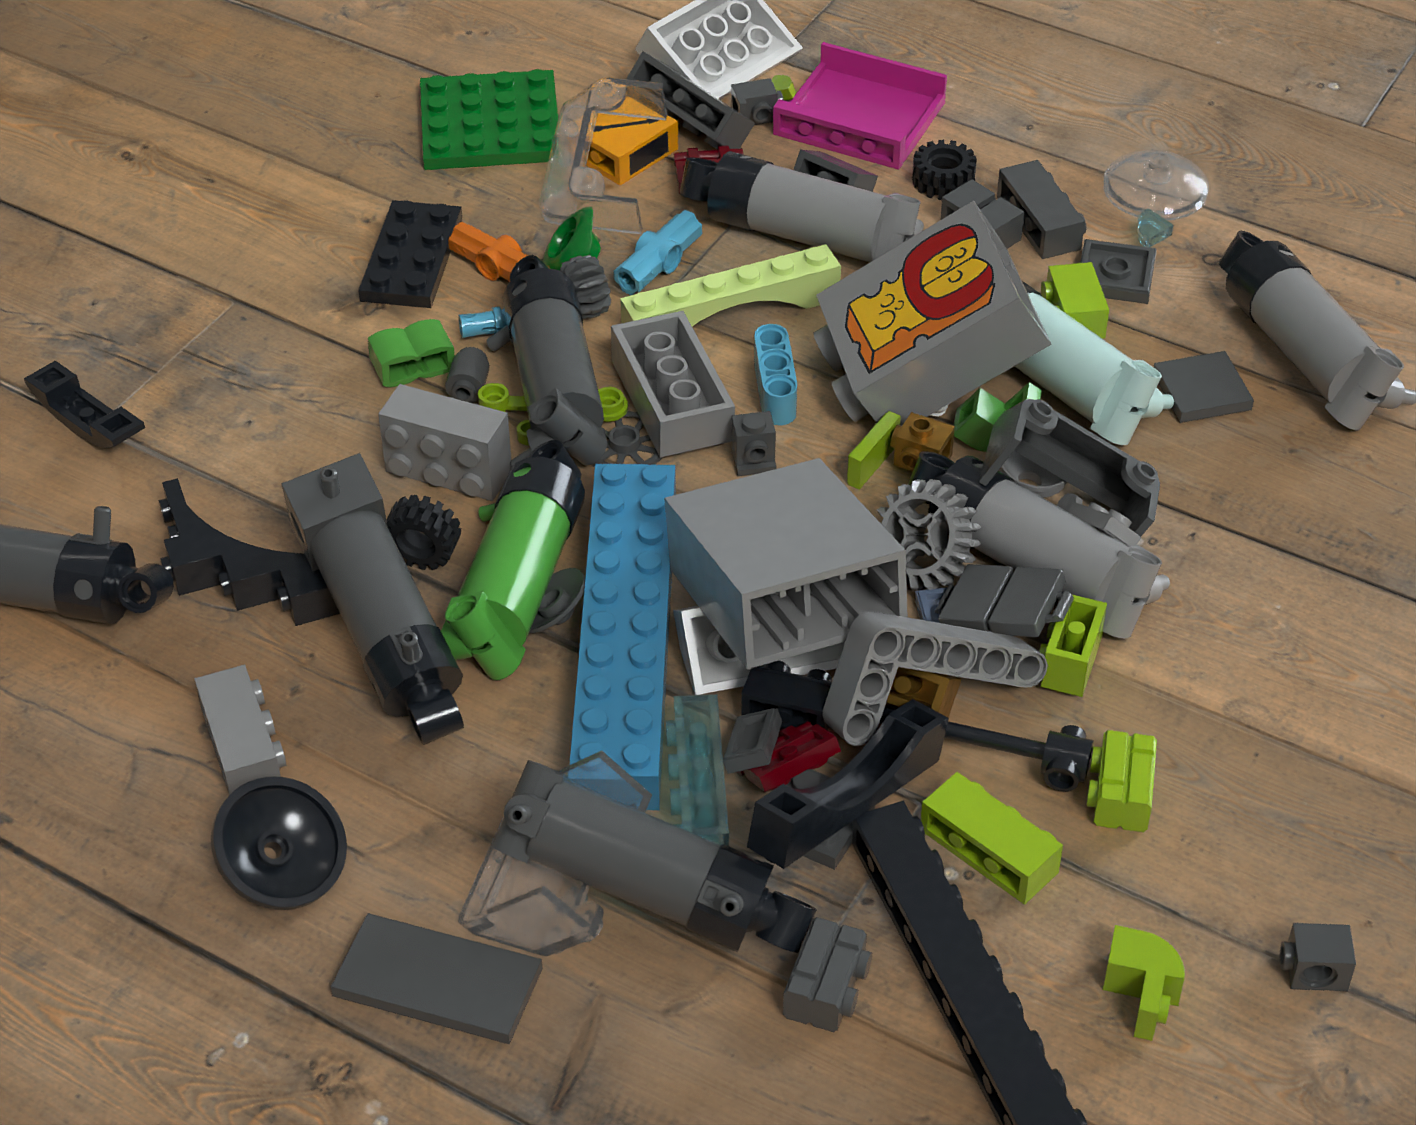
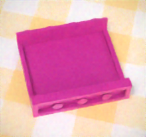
[773,42,947,170]

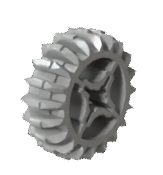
[877,479,981,590]

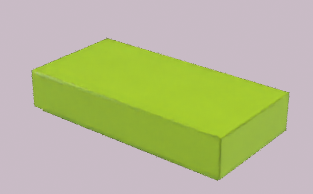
[847,411,901,490]

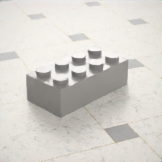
[611,311,735,458]

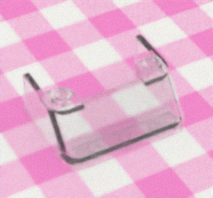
[539,77,667,235]

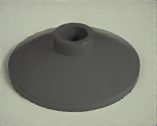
[529,568,585,633]

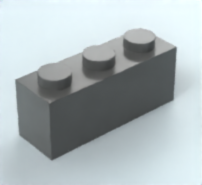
[997,160,1087,259]

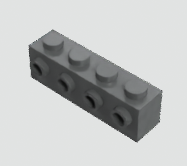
[626,51,755,149]

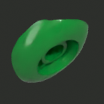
[543,206,601,271]

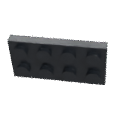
[358,200,463,308]

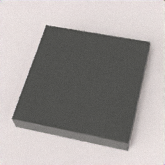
[1080,239,1157,304]
[1154,351,1254,423]

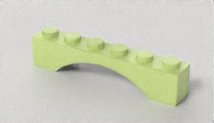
[620,244,841,327]

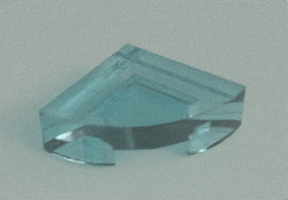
[1137,208,1174,247]

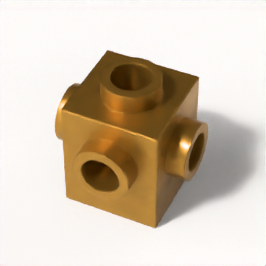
[890,412,955,471]

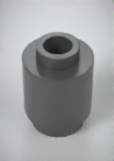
[445,347,490,403]

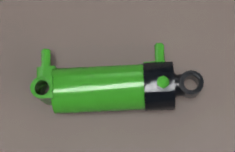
[441,440,585,680]

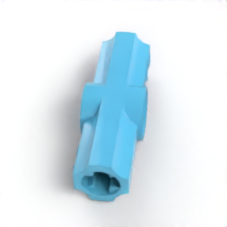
[614,210,702,295]

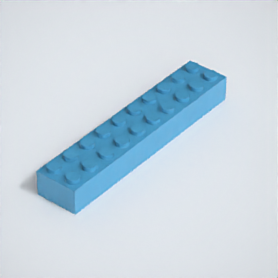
[569,464,676,810]

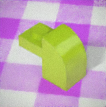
[1103,925,1185,1041]

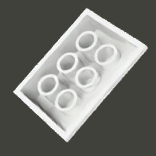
[635,0,803,100]

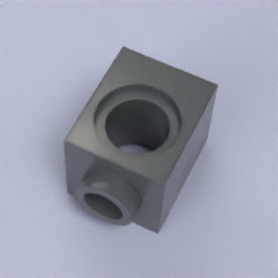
[1280,923,1356,991]

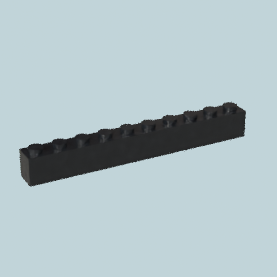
[852,800,1087,1125]

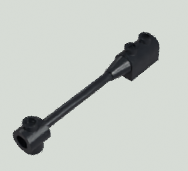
[741,660,1094,792]

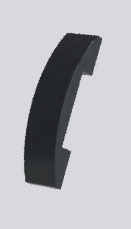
[24,360,145,448]

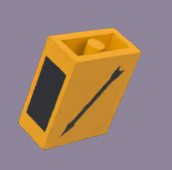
[570,93,678,186]

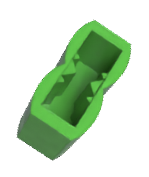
[368,319,455,387]

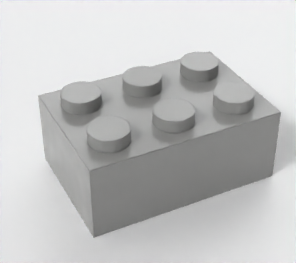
[378,384,512,501]

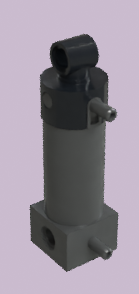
[281,453,464,745]

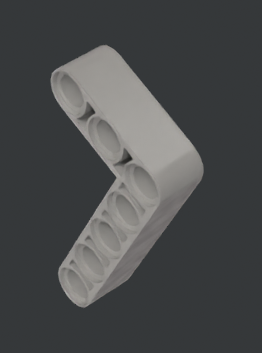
[823,611,1048,746]

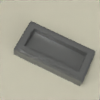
[723,708,782,774]

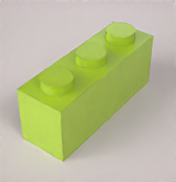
[921,772,1063,905]

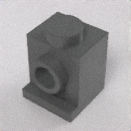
[731,78,783,125]
[731,411,777,476]

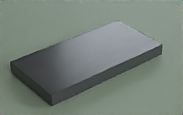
[331,913,543,1044]

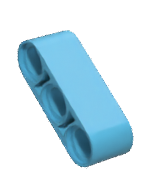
[754,324,797,426]

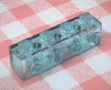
[666,694,729,846]

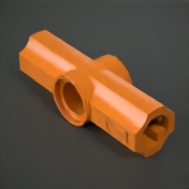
[448,222,549,281]

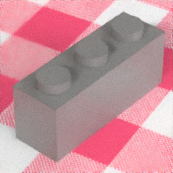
[194,664,287,795]

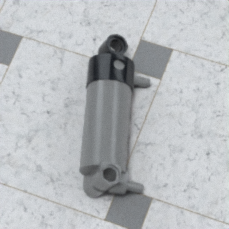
[680,151,924,262]
[1219,231,1416,430]
[908,451,1170,639]

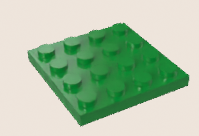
[420,69,562,170]

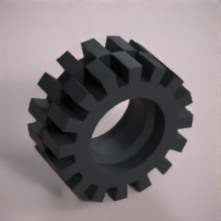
[912,140,977,200]
[386,495,462,570]

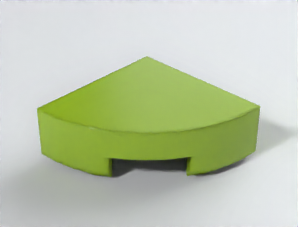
[771,75,796,101]

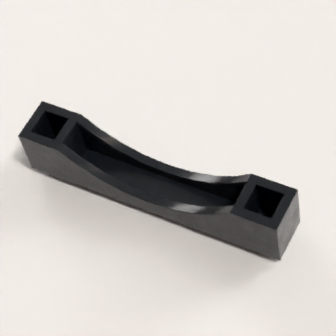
[747,699,949,869]

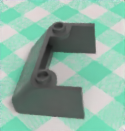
[979,399,1160,537]

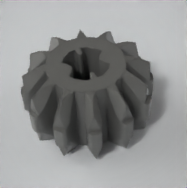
[560,255,611,319]

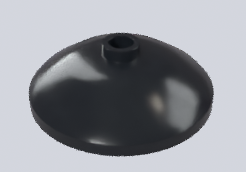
[211,776,347,910]

